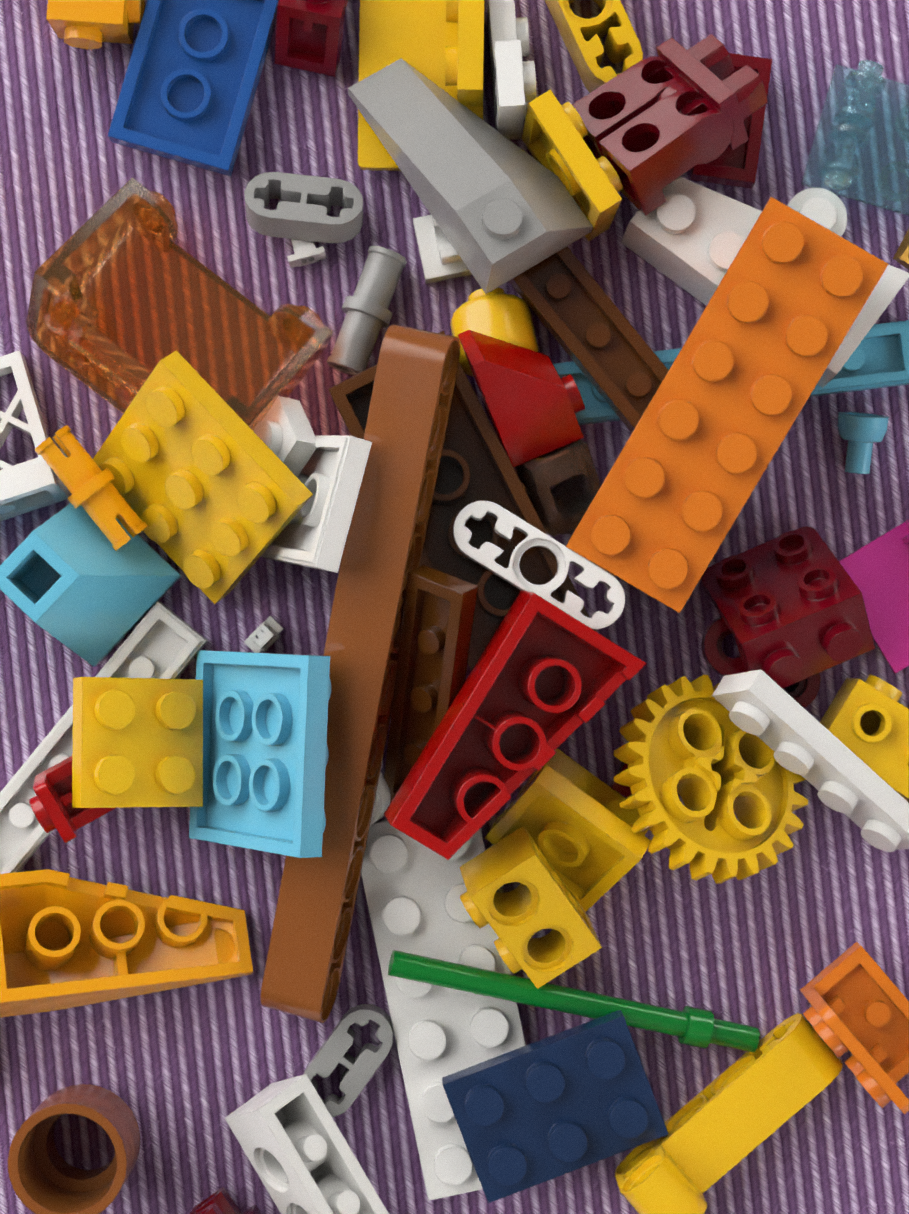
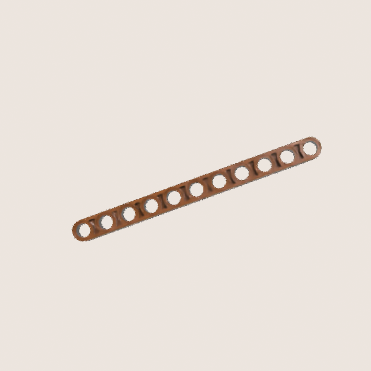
[260,324,460,1023]

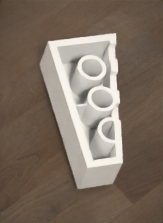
[621,177,909,388]

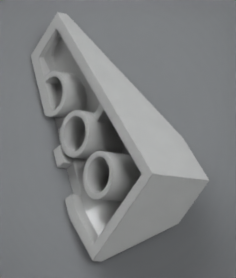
[348,58,593,294]

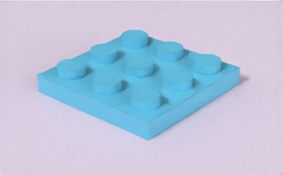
[189,650,331,858]

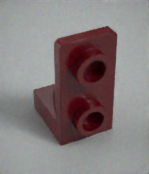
[274,0,348,77]

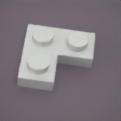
[488,0,536,140]

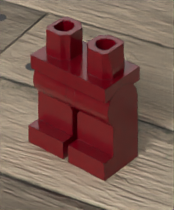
[572,34,768,216]

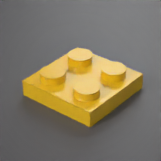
[521,89,623,242]
[72,677,203,808]

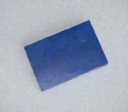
[108,0,279,177]

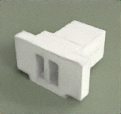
[287,239,327,268]
[244,616,284,653]

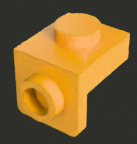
[46,0,146,49]

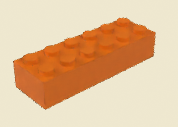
[566,197,889,613]

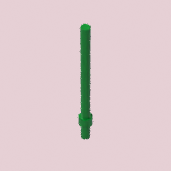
[388,950,760,1052]

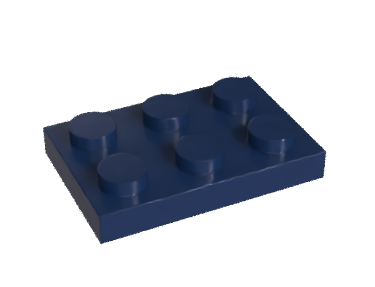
[442,1009,668,1203]

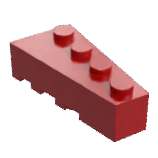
[384,590,647,860]

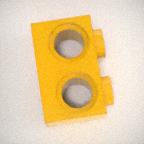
[459,826,602,989]

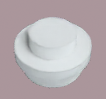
[787,187,847,237]

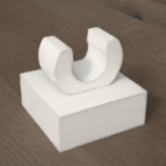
[413,215,472,284]

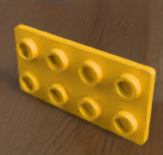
[358,0,485,171]

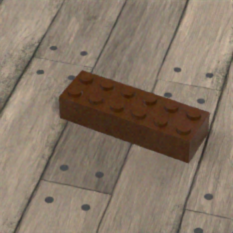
[328,331,597,671]

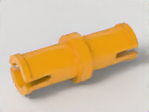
[35,425,148,551]

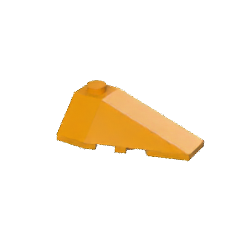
[0,869,253,1018]

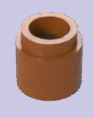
[8,1084,140,1214]

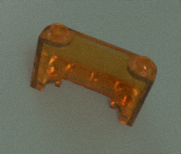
[26,177,333,430]

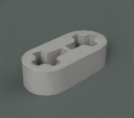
[244,172,363,243]
[303,1004,394,1118]

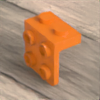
[800,942,909,1115]

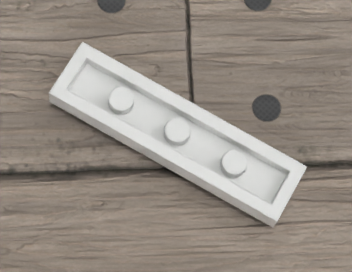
[712,669,909,852]

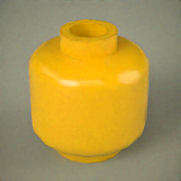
[451,288,538,377]

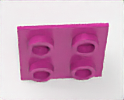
[839,519,909,674]

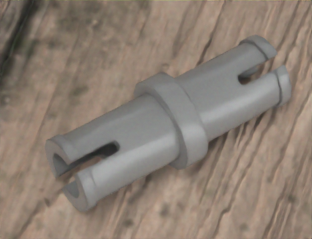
[327,245,407,376]

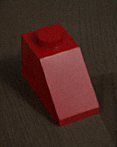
[457,330,585,467]

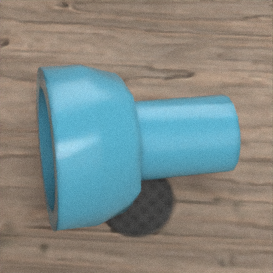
[837,412,889,474]

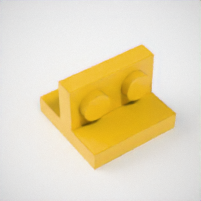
[485,748,651,912]

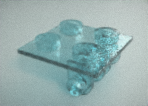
[801,60,909,216]

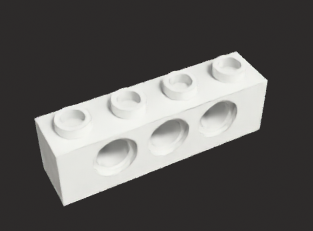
[225,1074,389,1214]

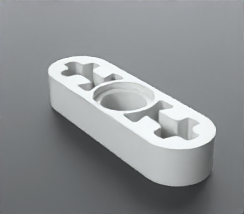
[453,501,625,630]

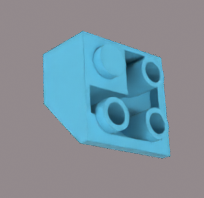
[0,503,182,667]

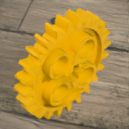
[613,674,808,884]

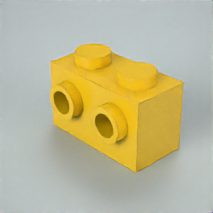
[820,674,909,803]

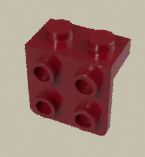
[701,526,875,688]

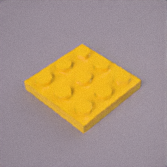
[93,350,313,604]

